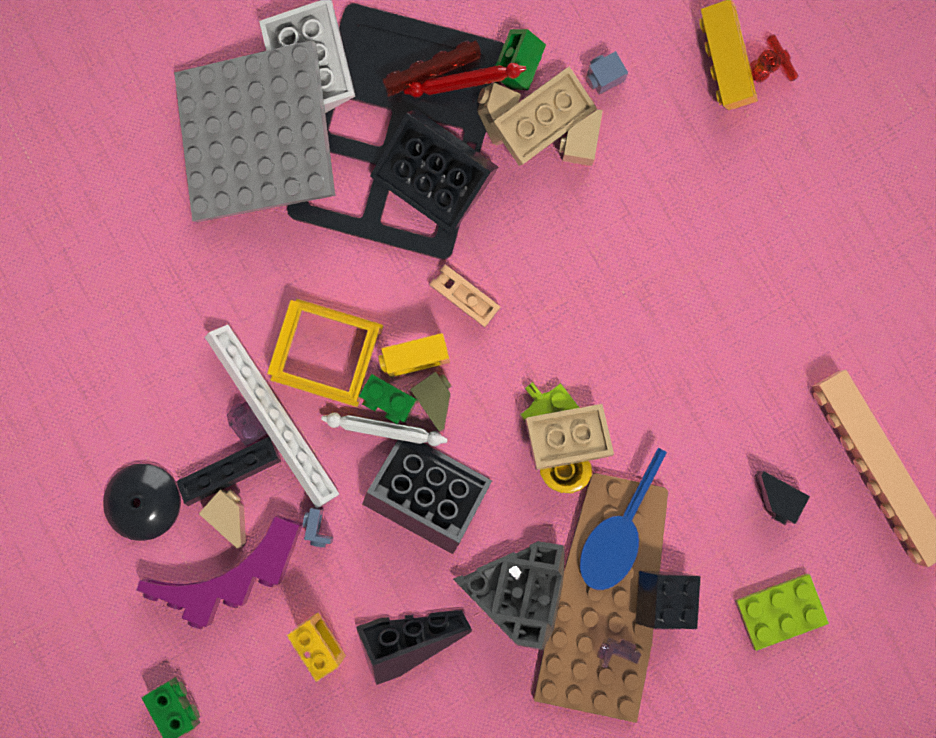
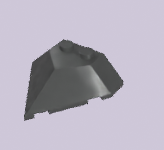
[453,541,564,650]

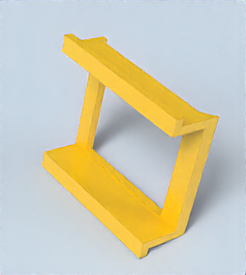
[267,298,384,407]

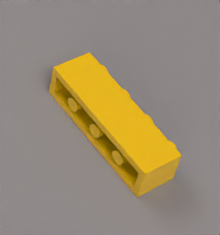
[699,0,758,110]

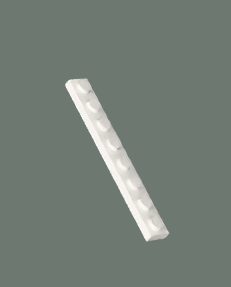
[205,325,339,508]

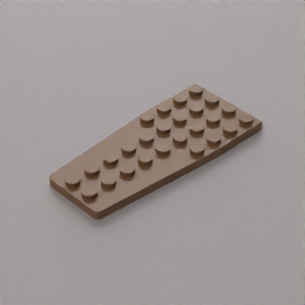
[534,473,668,723]

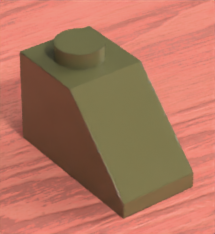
[410,372,452,432]

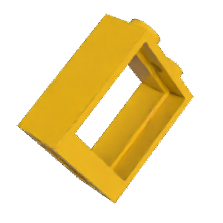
[378,333,450,377]
[287,612,346,682]

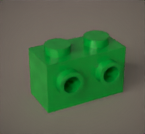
[496,29,546,90]
[359,374,418,424]
[141,677,200,738]

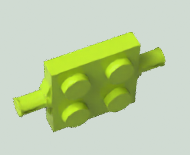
[520,382,580,423]

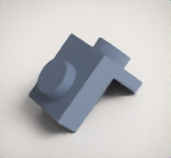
[303,507,334,548]

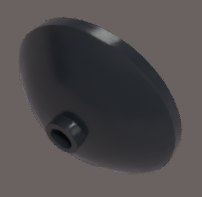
[103,464,181,541]

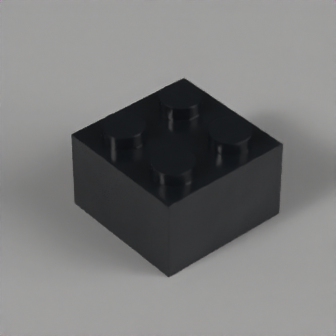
[635,571,701,629]

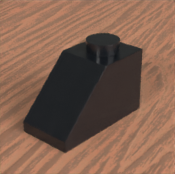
[755,471,810,525]

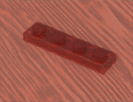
[383,40,481,97]

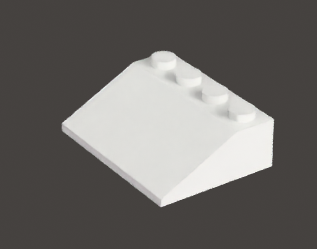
[259,0,355,113]

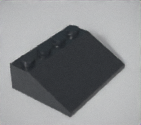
[370,109,499,234]
[362,440,492,554]

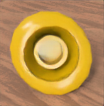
[540,461,592,493]

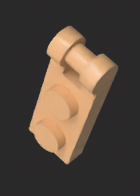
[429,265,501,328]

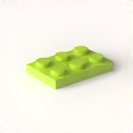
[735,574,829,651]

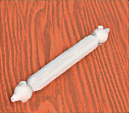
[321,412,448,446]

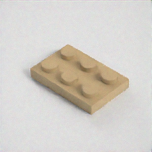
[525,404,614,470]

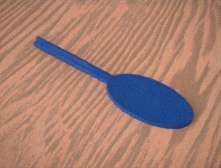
[580,448,667,590]

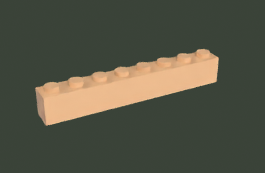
[812,370,936,567]

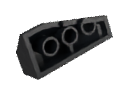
[356,610,472,685]

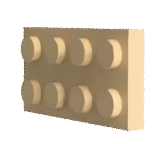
[490,66,597,166]

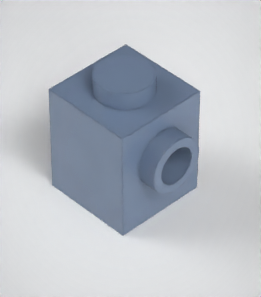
[586,51,628,95]

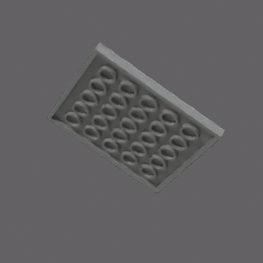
[174,40,336,222]

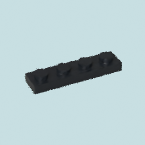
[176,437,281,506]

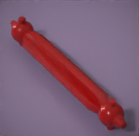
[404,63,526,97]

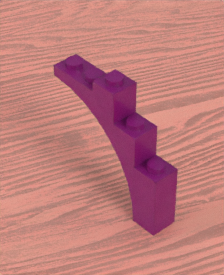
[136,516,303,629]

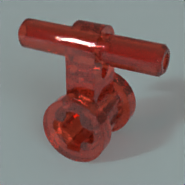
[750,34,799,83]

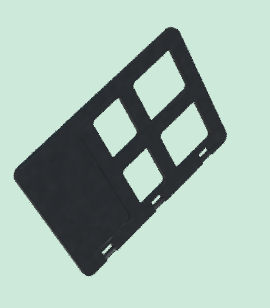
[287,3,504,260]

